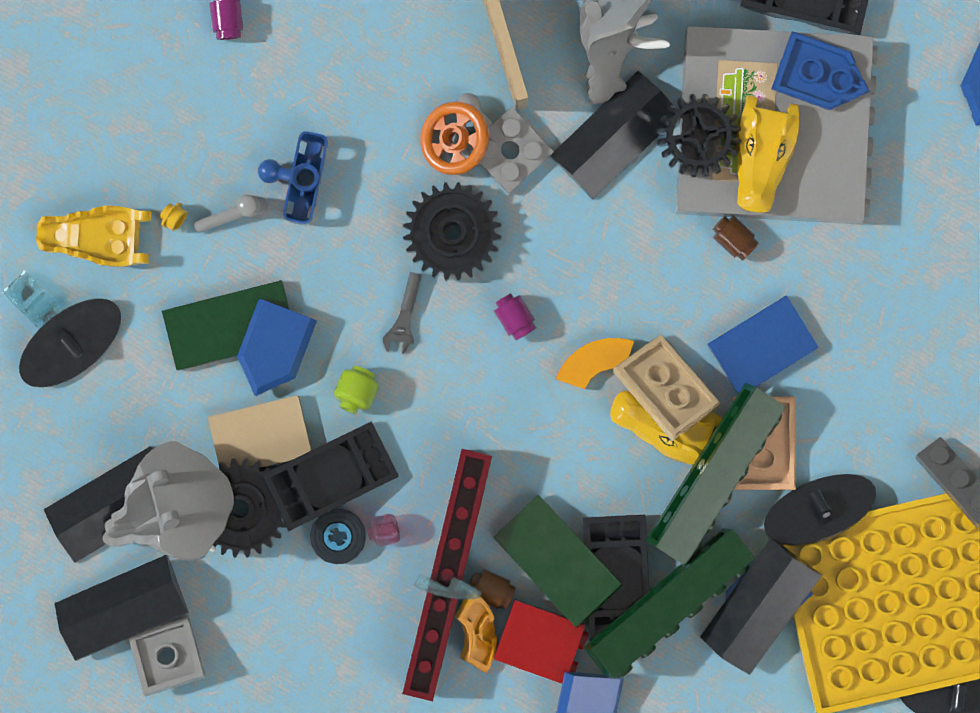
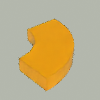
[555,338,634,390]
[454,590,497,674]

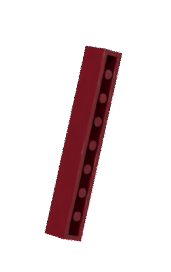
[402,449,492,702]

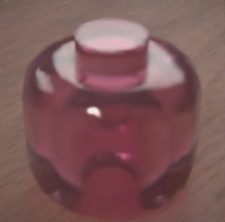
[367,513,400,547]

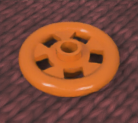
[420,101,489,175]

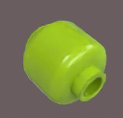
[334,366,379,414]

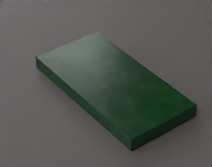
[162,280,290,371]
[493,495,623,628]

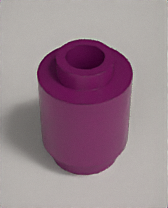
[209,0,243,40]
[494,293,536,341]

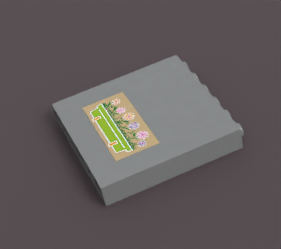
[675,26,878,225]

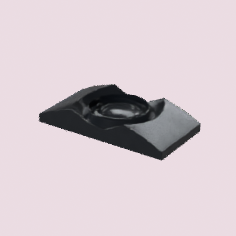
[740,0,869,35]
[261,421,399,532]
[583,514,650,642]

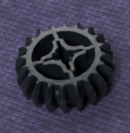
[657,94,741,178]

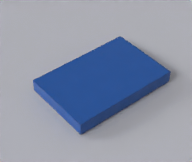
[707,295,819,394]

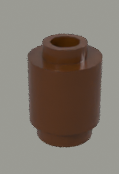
[712,215,759,261]
[467,568,516,609]

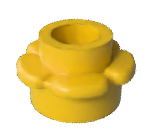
[160,202,188,232]

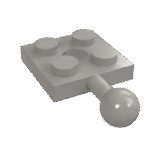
[457,93,554,194]
[129,617,206,697]

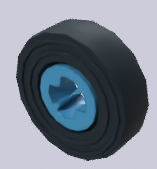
[310,509,366,565]

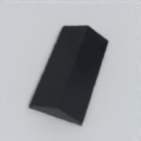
[550,71,675,200]
[43,446,153,563]
[700,537,822,675]
[54,555,189,661]

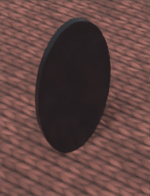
[19,298,121,387]
[764,474,876,546]
[900,679,980,713]

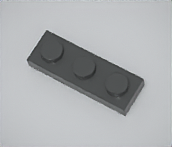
[916,437,980,528]

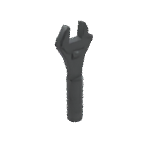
[382,272,422,354]

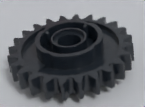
[403,182,502,282]
[213,458,286,558]

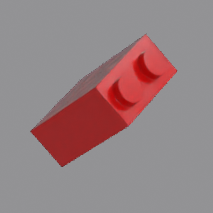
[494,599,589,684]

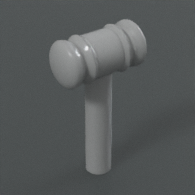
[194,195,268,233]

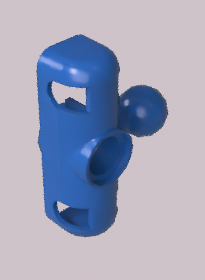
[258,131,328,225]

